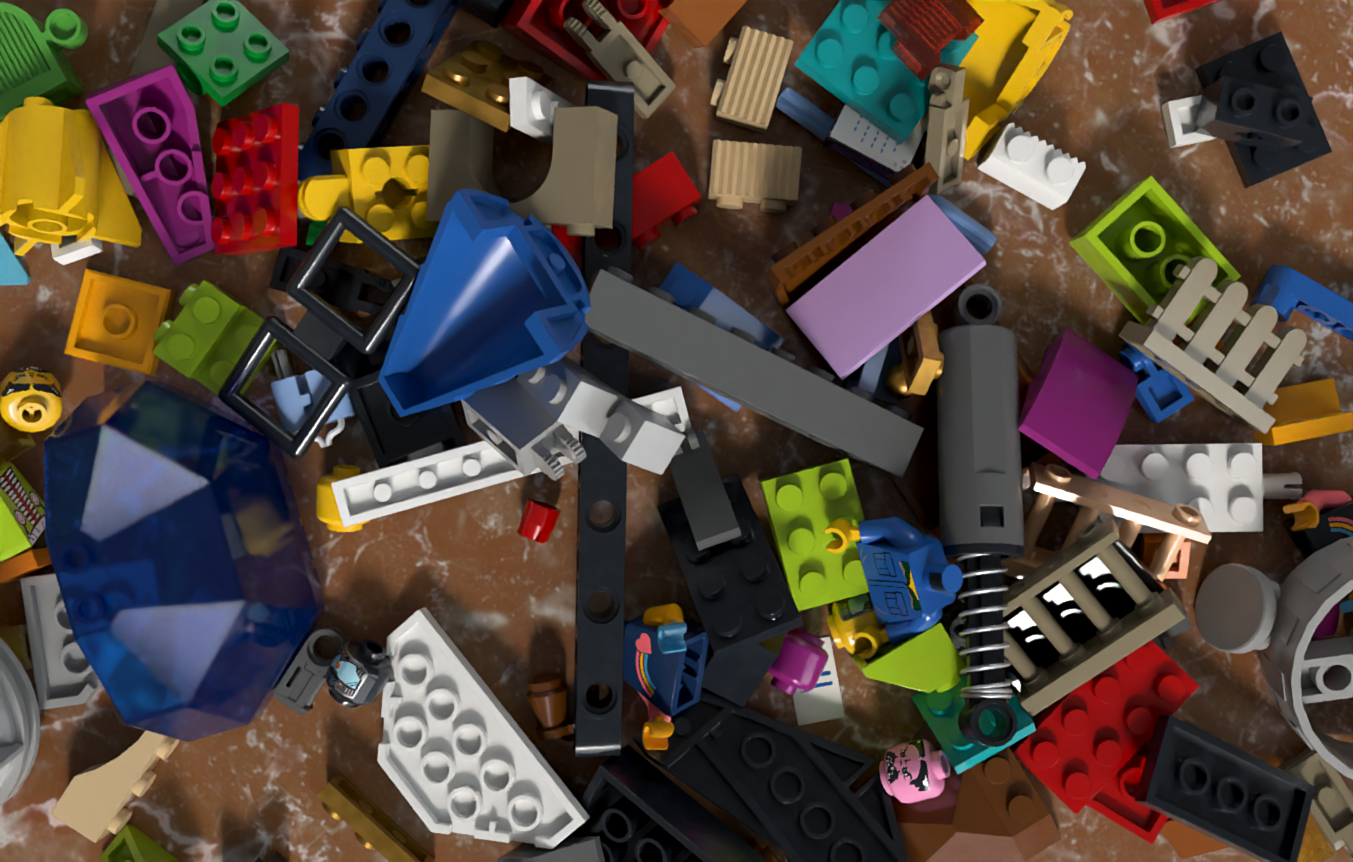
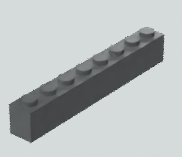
[585,266,924,478]

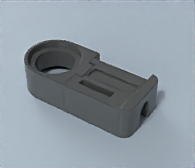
[273,626,349,715]

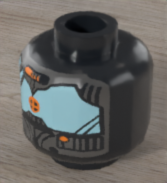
[325,639,393,708]

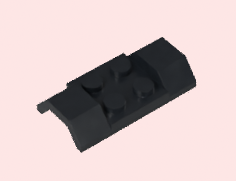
[336,312,467,469]

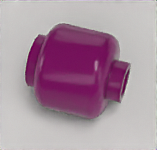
[768,628,829,696]

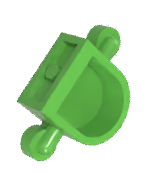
[0,2,88,123]

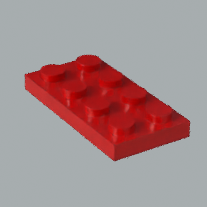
[1010,640,1200,815]

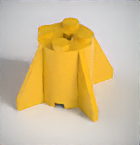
[0,97,142,256]

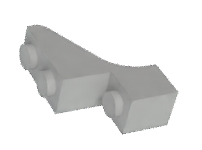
[516,356,686,475]

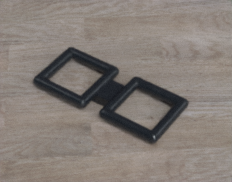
[218,206,421,458]

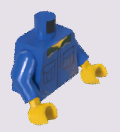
[823,517,963,659]

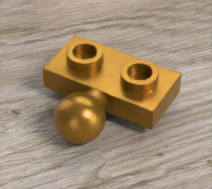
[885,310,944,399]

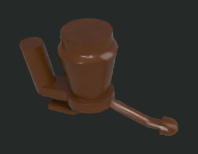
[526,673,600,747]

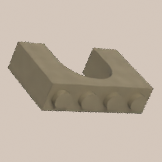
[426,106,618,237]

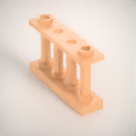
[1001,462,1212,582]

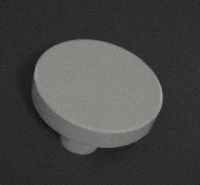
[1195,563,1281,654]

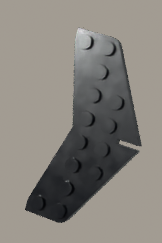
[633,690,907,862]

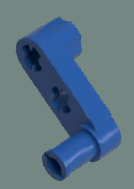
[1250,264,1353,341]

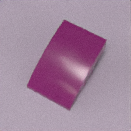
[1018,327,1139,480]

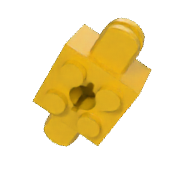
[297,145,439,243]

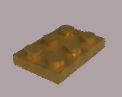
[421,40,554,132]

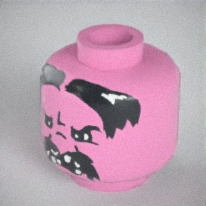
[879,739,950,803]

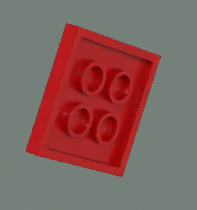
[211,103,299,257]

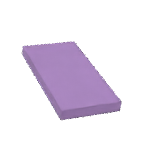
[785,195,986,381]

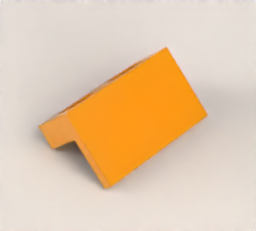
[1253,378,1353,446]

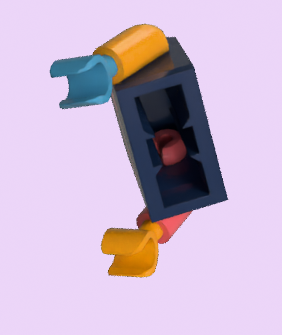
[623,603,709,750]

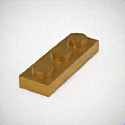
[316,772,435,862]

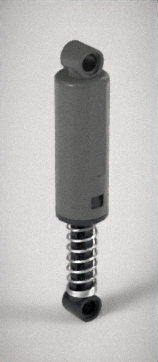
[936,283,1025,747]

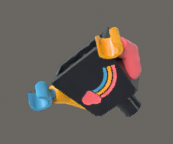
[1281,490,1353,613]

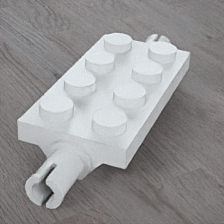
[1033,443,1302,533]

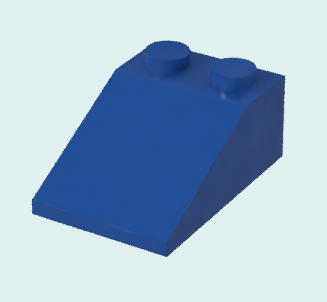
[659,262,785,412]

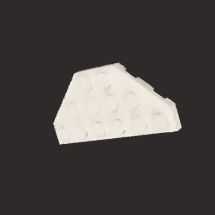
[377,607,590,849]

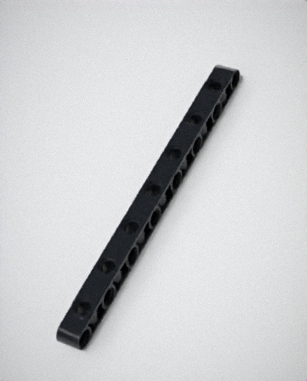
[573,80,634,757]

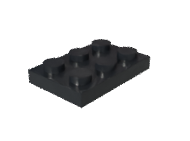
[1195,31,1332,188]

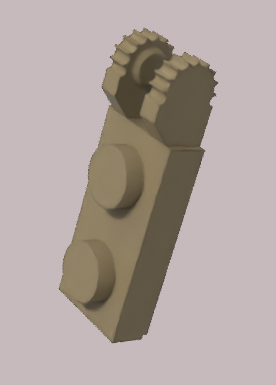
[563,0,676,119]

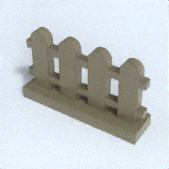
[1118,256,1307,434]

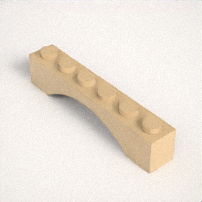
[50,583,256,843]

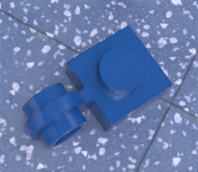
[1119,342,1195,423]

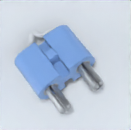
[270,349,357,448]

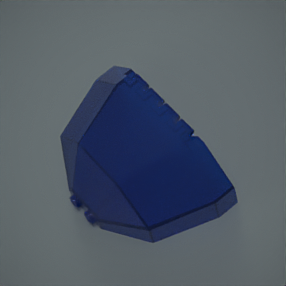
[44,380,325,742]

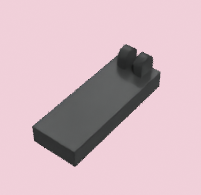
[669,427,742,551]

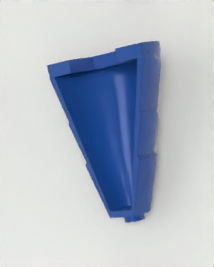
[378,189,591,417]

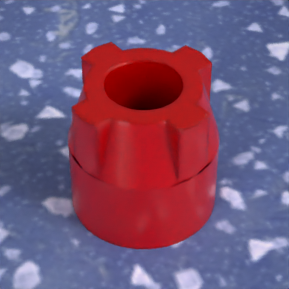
[517,498,561,544]

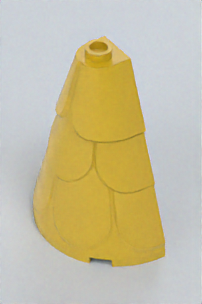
[927,0,1073,160]

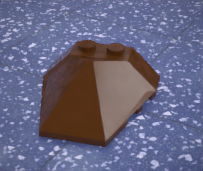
[891,721,1061,862]

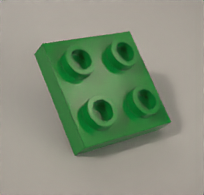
[157,0,290,107]

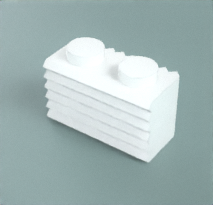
[977,122,1086,210]

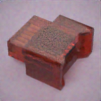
[877,0,985,82]

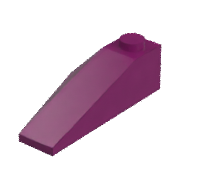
[85,64,215,266]

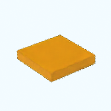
[64,269,177,376]

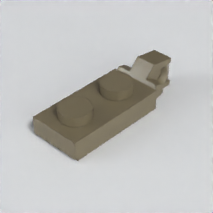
[921,63,970,195]
[1277,747,1353,860]

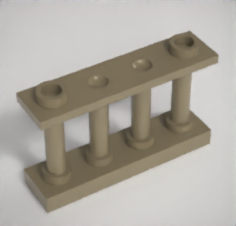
[963,517,1186,717]

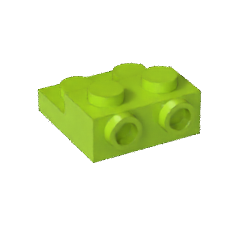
[152,280,280,395]

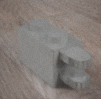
[461,377,587,481]

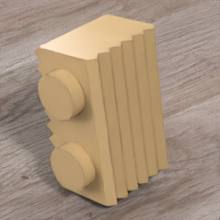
[710,26,794,134]
[708,139,802,213]

